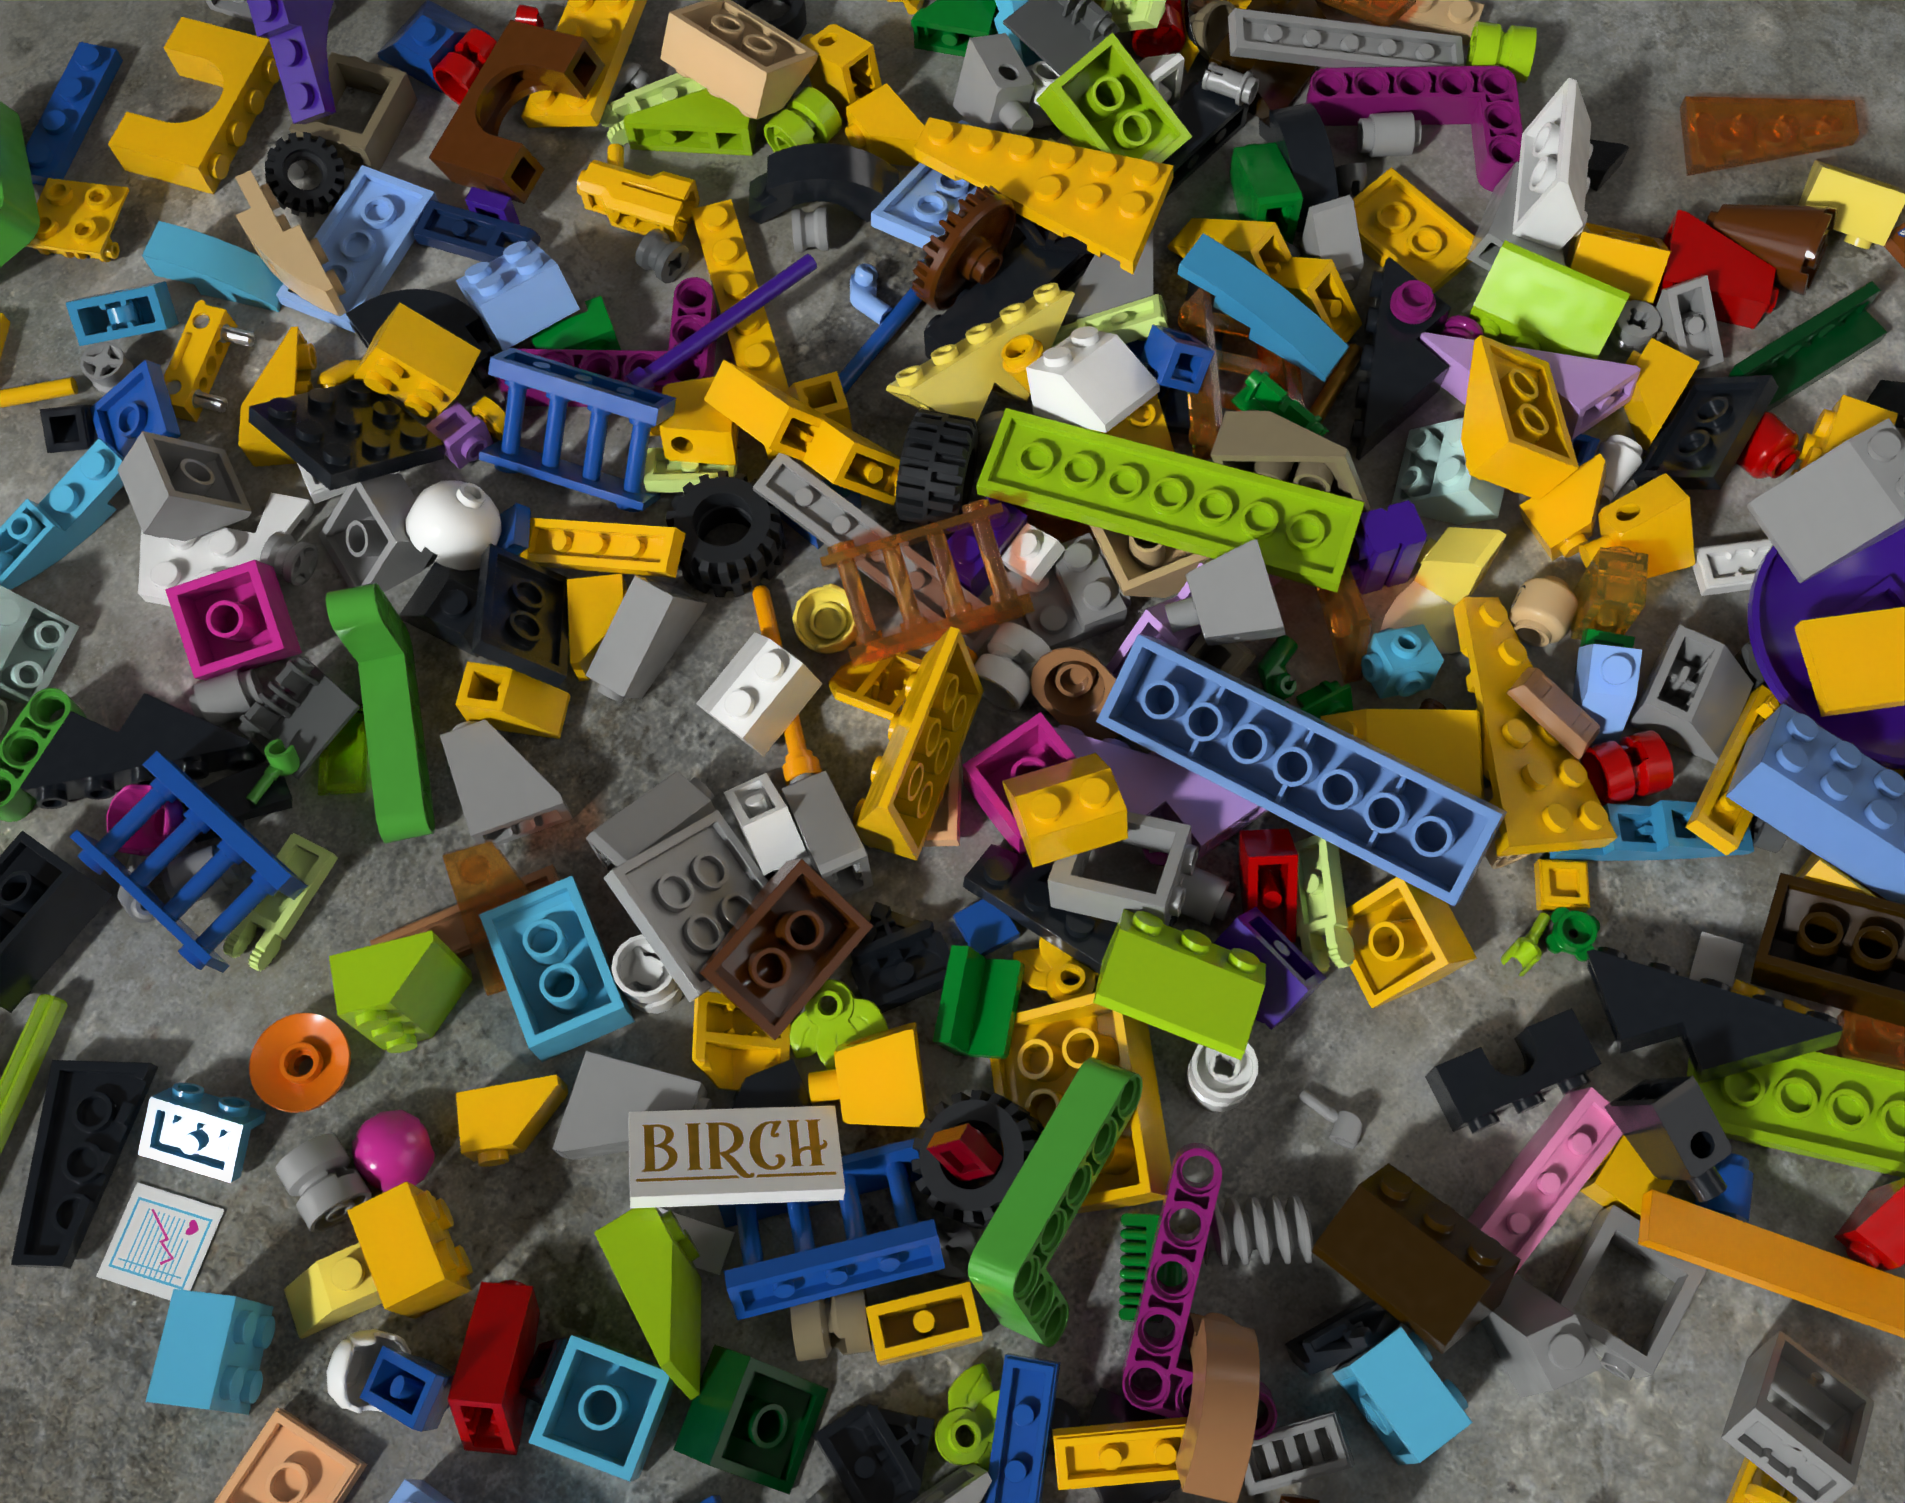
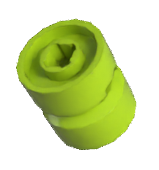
[1466,21,1537,84]
[763,87,842,153]

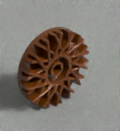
[911,185,1016,311]

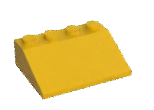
[853,626,984,861]
[990,993,1171,1214]

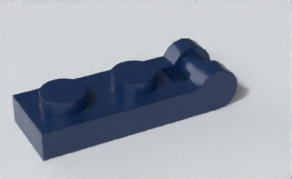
[413,200,541,263]

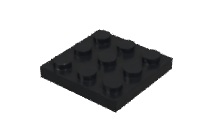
[249,379,445,491]

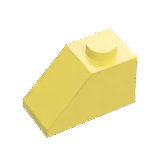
[1414,527,1507,606]
[284,1242,382,1339]

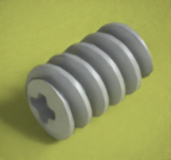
[1203,1195,1313,1266]

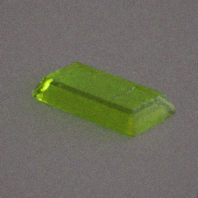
[317,704,368,796]

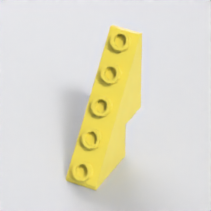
[885,283,1075,423]

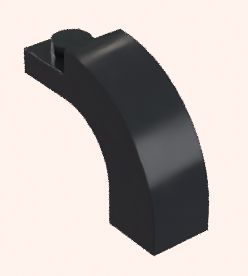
[1259,103,1339,233]
[748,143,899,224]
[346,289,496,389]

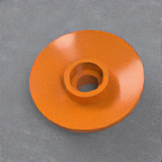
[249,1013,351,1113]

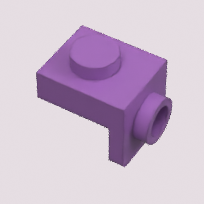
[425,401,494,469]

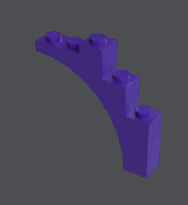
[247,0,336,125]

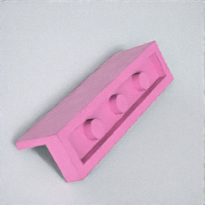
[1468,1087,1623,1277]

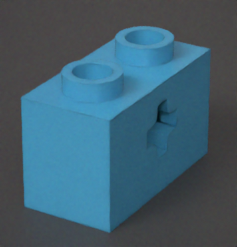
[66,281,179,346]

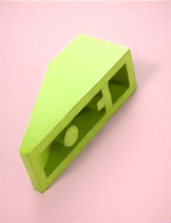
[623,88,758,156]

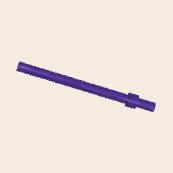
[624,254,817,390]

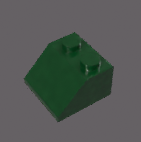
[673,1344,828,1495]

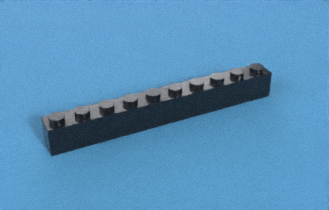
[924,71,1249,359]

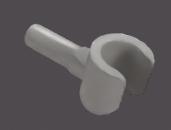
[1299,1088,1362,1149]

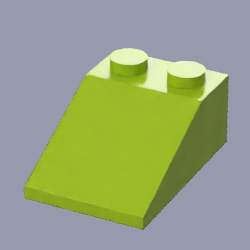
[1036,32,1192,163]
[594,1207,702,1400]

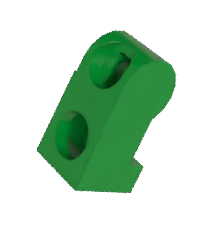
[532,296,621,350]

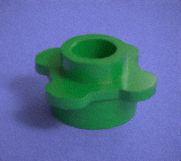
[1545,907,1600,962]

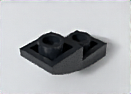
[182,763,293,843]

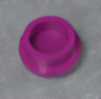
[1390,280,1436,324]

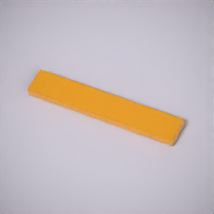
[1638,1189,1905,1338]

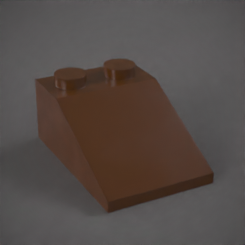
[699,859,873,1040]

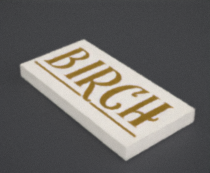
[628,1106,845,1209]

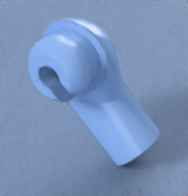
[850,263,893,325]

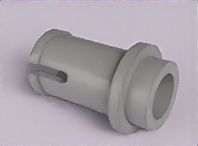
[1202,62,1259,106]

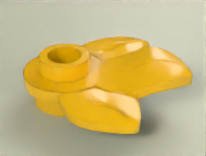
[1013,937,1099,1003]

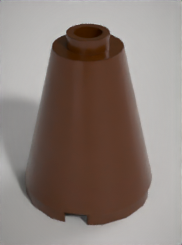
[1706,204,1838,295]

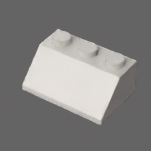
[1512,78,1593,251]

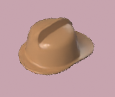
[1030,647,1120,741]

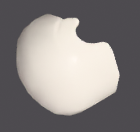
[327,1329,411,1413]

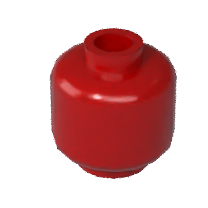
[1736,411,1800,479]

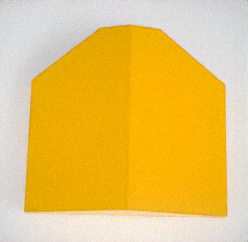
[828,642,922,720]
[692,992,791,1091]

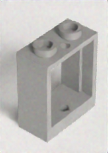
[1047,811,1199,926]
[1552,1205,1707,1381]
[1721,1330,1875,1503]

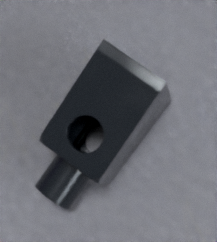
[1605,1076,1732,1202]

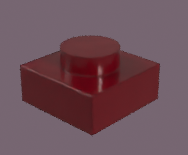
[926,1123,1003,1182]

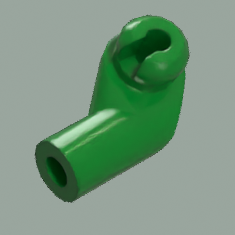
[1257,635,1298,700]

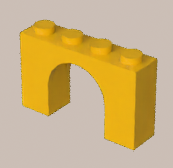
[108,17,280,194]

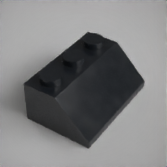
[0,830,112,1013]

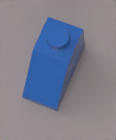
[359,1346,455,1432]

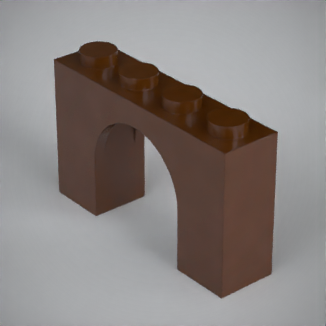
[429,20,605,204]

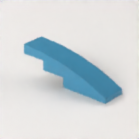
[1177,233,1349,382]
[1549,800,1754,861]

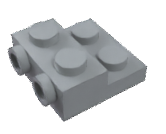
[1005,533,1131,651]

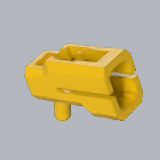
[577,144,700,243]

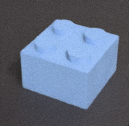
[456,240,580,351]

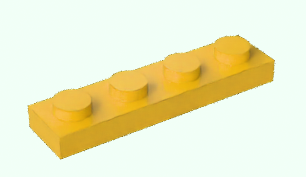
[520,518,686,578]
[1685,685,1772,856]

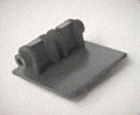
[1003,0,1120,76]
[237,656,360,780]

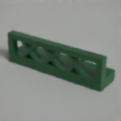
[1728,281,1887,412]

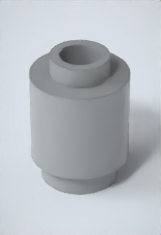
[1357,112,1422,157]
[189,669,265,726]
[162,844,242,901]
[1181,867,1235,926]

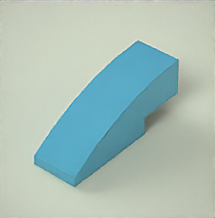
[142,221,283,312]

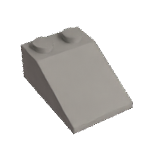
[1746,418,1905,583]

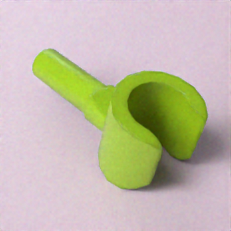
[1501,913,1550,977]

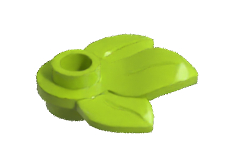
[789,979,888,1070]
[935,1363,1000,1472]

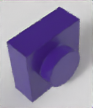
[465,187,520,225]

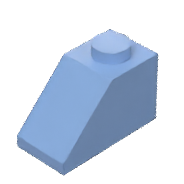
[1572,644,1642,744]

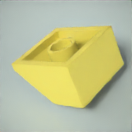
[1798,160,1905,250]

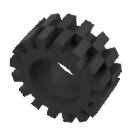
[265,132,345,217]

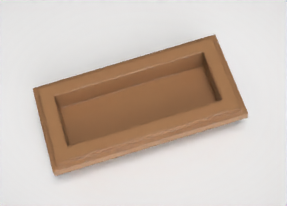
[1507,667,1600,760]

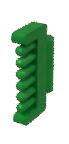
[1119,1213,1182,1323]

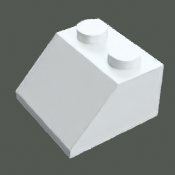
[1026,326,1160,433]
[696,632,822,757]

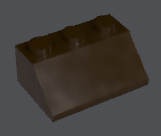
[1208,0,1326,118]
[1750,873,1905,1027]
[1311,1163,1521,1354]

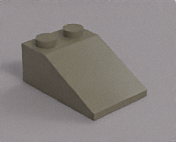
[1211,410,1371,513]

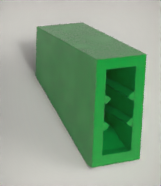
[1229,142,1303,245]

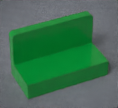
[932,945,1025,1059]

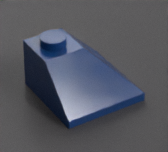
[377,0,491,93]

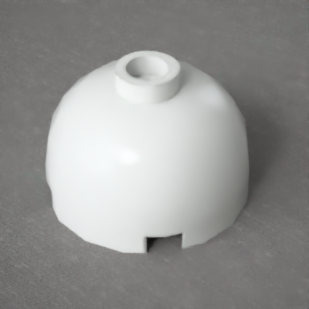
[405,480,502,570]

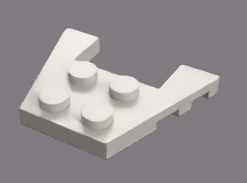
[138,492,314,606]

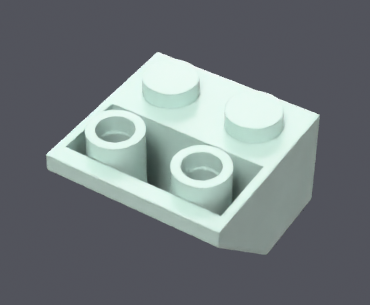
[1391,417,1505,525]
[0,585,80,705]

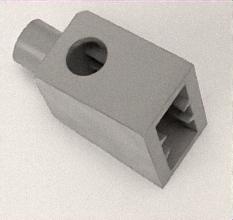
[953,33,1034,136]
[1164,539,1286,646]

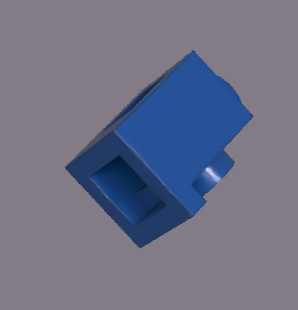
[1140,324,1215,394]

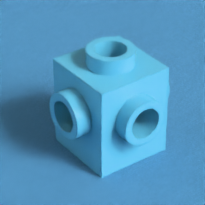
[1361,624,1444,699]

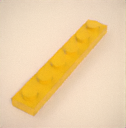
[691,199,789,392]

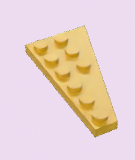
[914,117,1173,274]
[1453,597,1618,857]

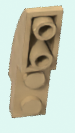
[235,170,347,316]

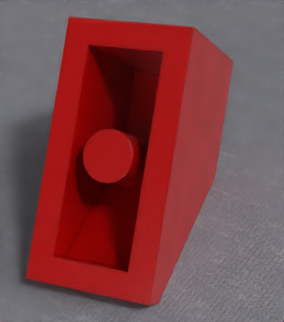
[1239,828,1298,942]
[1834,1178,1905,1271]

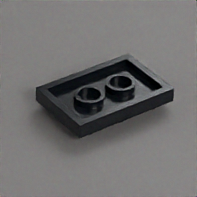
[1632,375,1778,490]
[471,543,570,688]

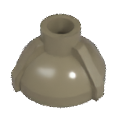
[1189,0,1239,63]

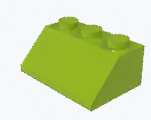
[1468,240,1630,359]
[1093,909,1266,1060]
[329,930,473,1053]

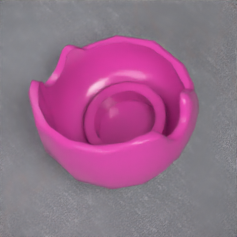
[106,784,184,856]
[352,1110,435,1192]

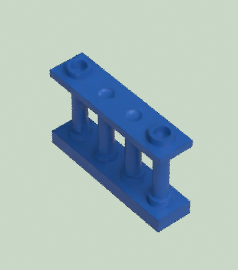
[478,348,676,512]
[69,751,308,973]
[718,1138,945,1320]

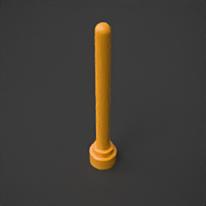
[752,585,822,786]

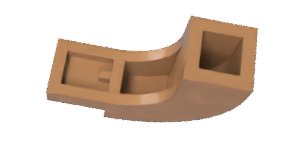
[1175,1312,1260,1503]

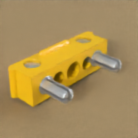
[164,300,255,423]

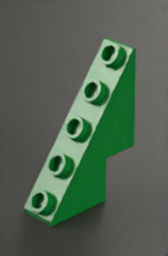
[911,0,999,57]

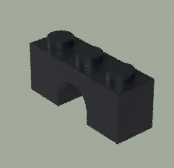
[1425,1008,1602,1134]

